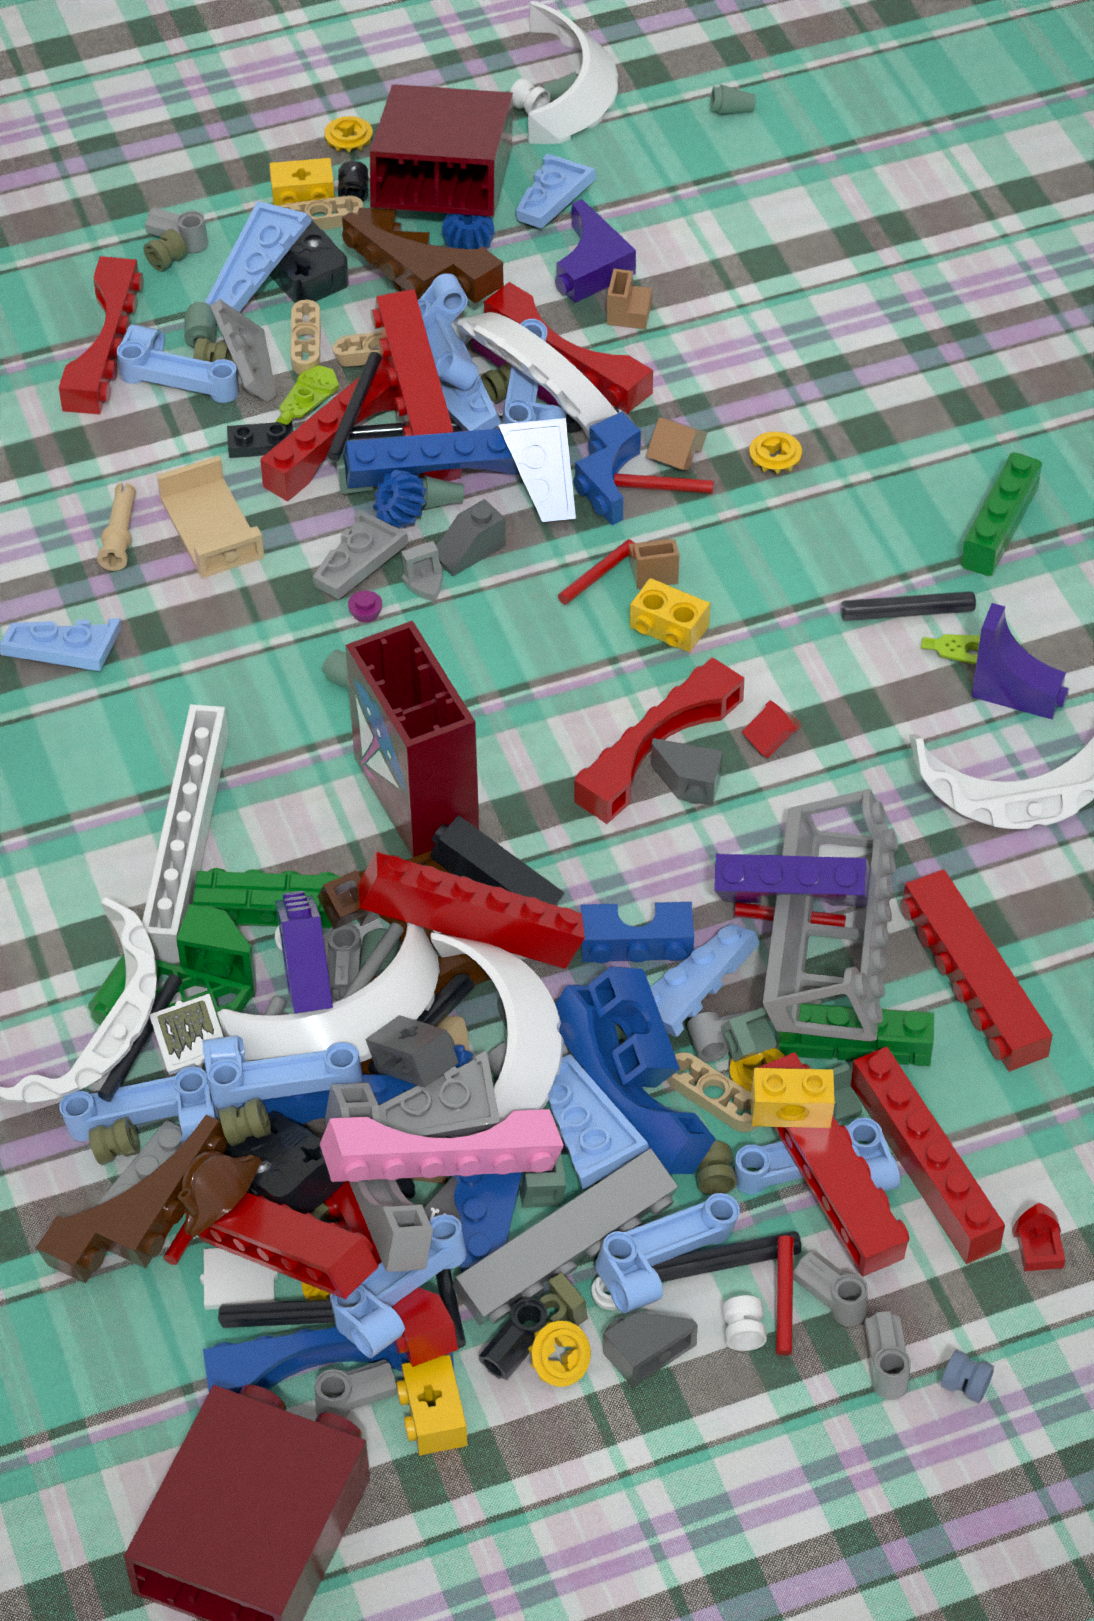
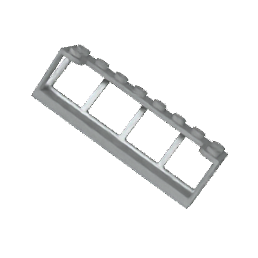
[763,789,898,1041]

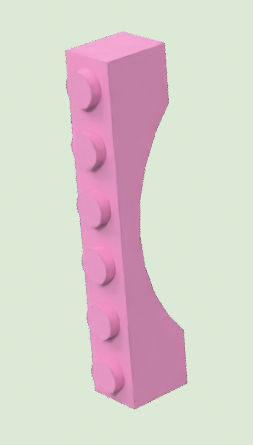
[320,1109,564,1182]

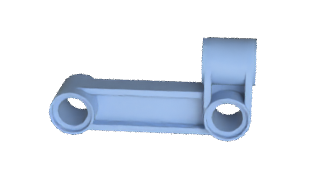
[418,274,478,390]
[502,319,566,424]
[117,324,239,403]
[202,1035,363,1109]
[59,1066,219,1143]
[734,1118,900,1194]
[595,1193,740,1313]
[330,1214,467,1358]

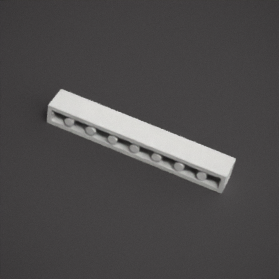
[142,704,229,961]

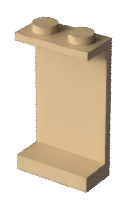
[156,456,264,579]

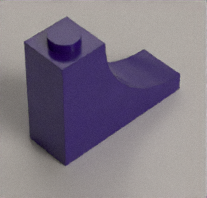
[555,199,636,304]
[972,603,1069,720]

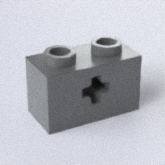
[365,1015,459,1088]

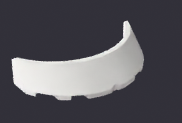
[528,1,618,144]
[452,312,617,440]
[909,734,1094,829]
[0,897,157,1103]
[217,923,440,1062]
[430,932,563,1138]

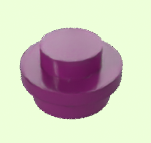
[348,590,382,622]

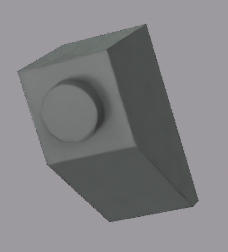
[436,499,506,576]
[651,738,723,806]
[603,1312,698,1388]

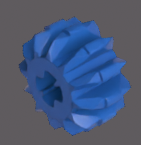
[442,213,495,249]
[373,470,427,528]

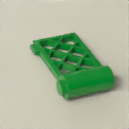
[88,954,254,1032]

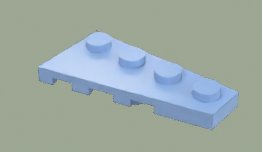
[205,201,312,312]
[439,339,501,431]
[650,923,760,1037]
[548,1054,649,1189]

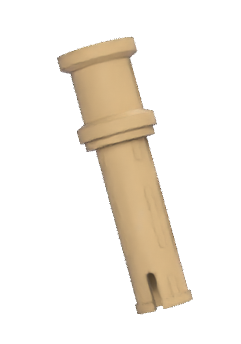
[97,483,136,571]

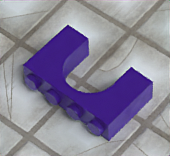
[714,854,871,907]
[275,891,333,1014]

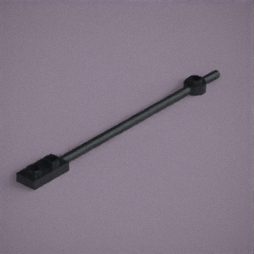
[227,404,619,458]

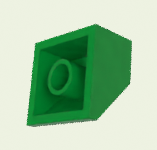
[176,904,257,997]

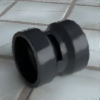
[338,161,368,202]

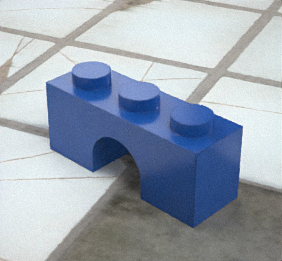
[581,901,694,963]
[587,966,680,1088]

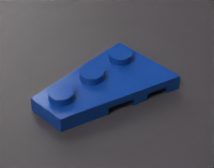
[451,1172,523,1273]

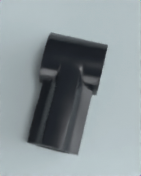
[479,1298,549,1380]

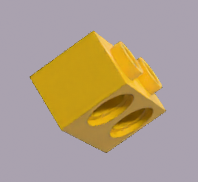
[630,578,710,653]

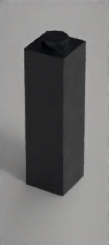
[429,815,565,906]

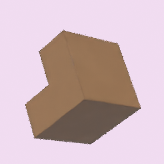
[607,269,652,329]
[646,417,708,471]
[629,539,679,589]

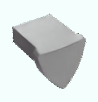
[401,541,443,601]

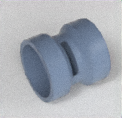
[941,1349,995,1403]

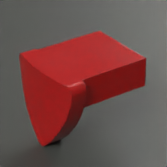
[742,700,801,758]
[1012,1203,1065,1272]

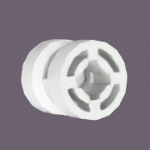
[510,78,550,114]
[723,1295,767,1351]

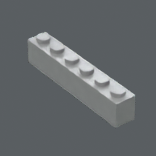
[452,1148,678,1326]

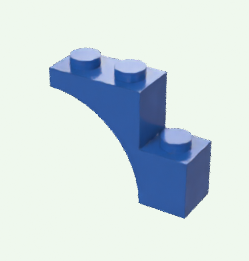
[573,411,641,525]

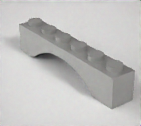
[325,1083,433,1272]

